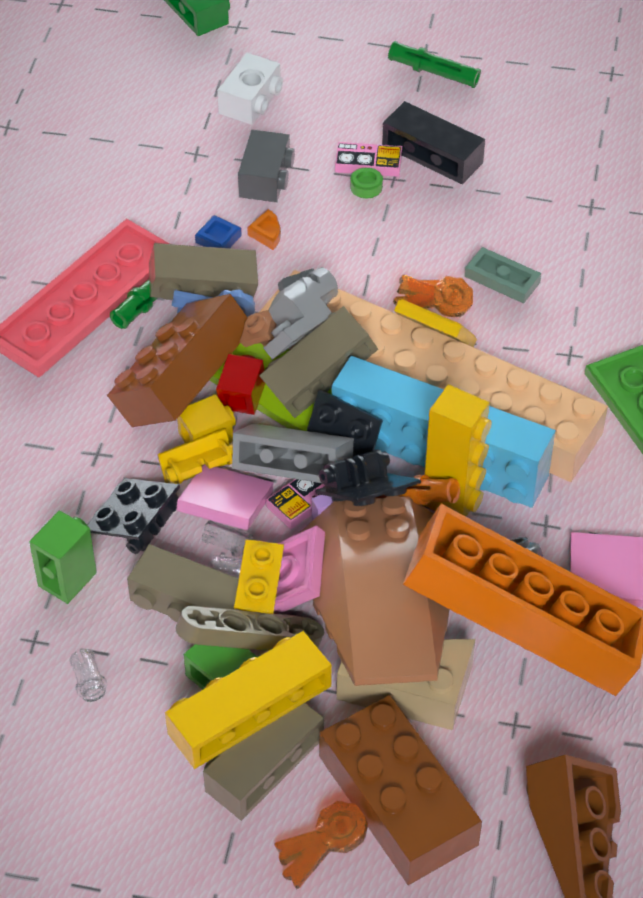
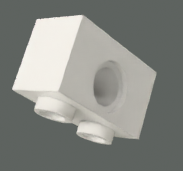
[217,53,283,125]

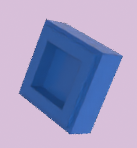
[195,215,242,249]

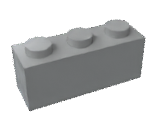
[232,423,354,483]

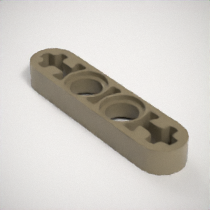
[175,606,325,651]

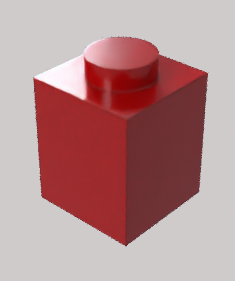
[216,354,265,415]

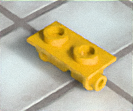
[157,429,233,484]
[234,539,284,614]

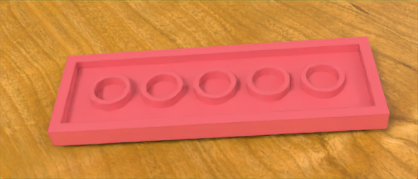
[0,218,169,378]

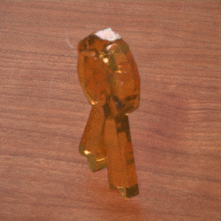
[393,274,473,317]
[274,801,368,889]

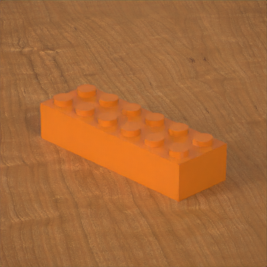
[403,504,643,696]

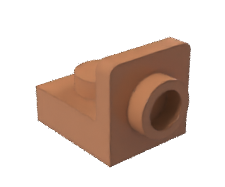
[240,310,294,347]

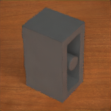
[238,129,295,202]

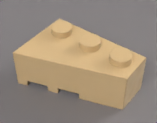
[337,639,476,730]

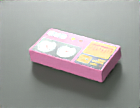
[335,142,402,177]
[266,479,325,529]

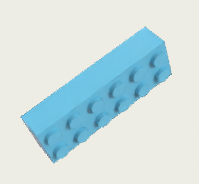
[332,356,556,508]

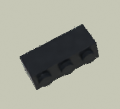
[382,101,485,185]

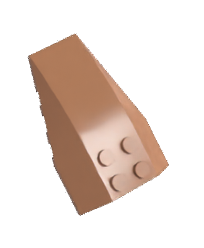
[298,496,450,686]

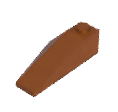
[526,754,621,898]

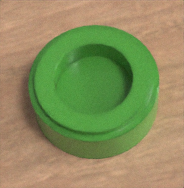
[350,168,383,199]

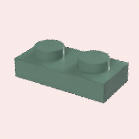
[464,247,542,304]

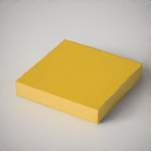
[394,299,477,347]

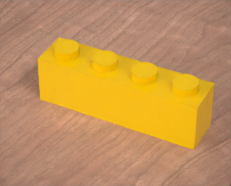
[423,384,492,516]
[165,631,332,769]

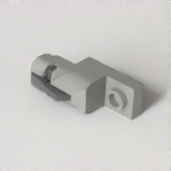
[264,267,338,359]

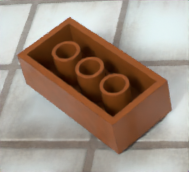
[107,294,247,427]
[319,695,482,885]

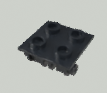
[307,389,383,457]
[315,450,421,506]
[88,478,180,554]

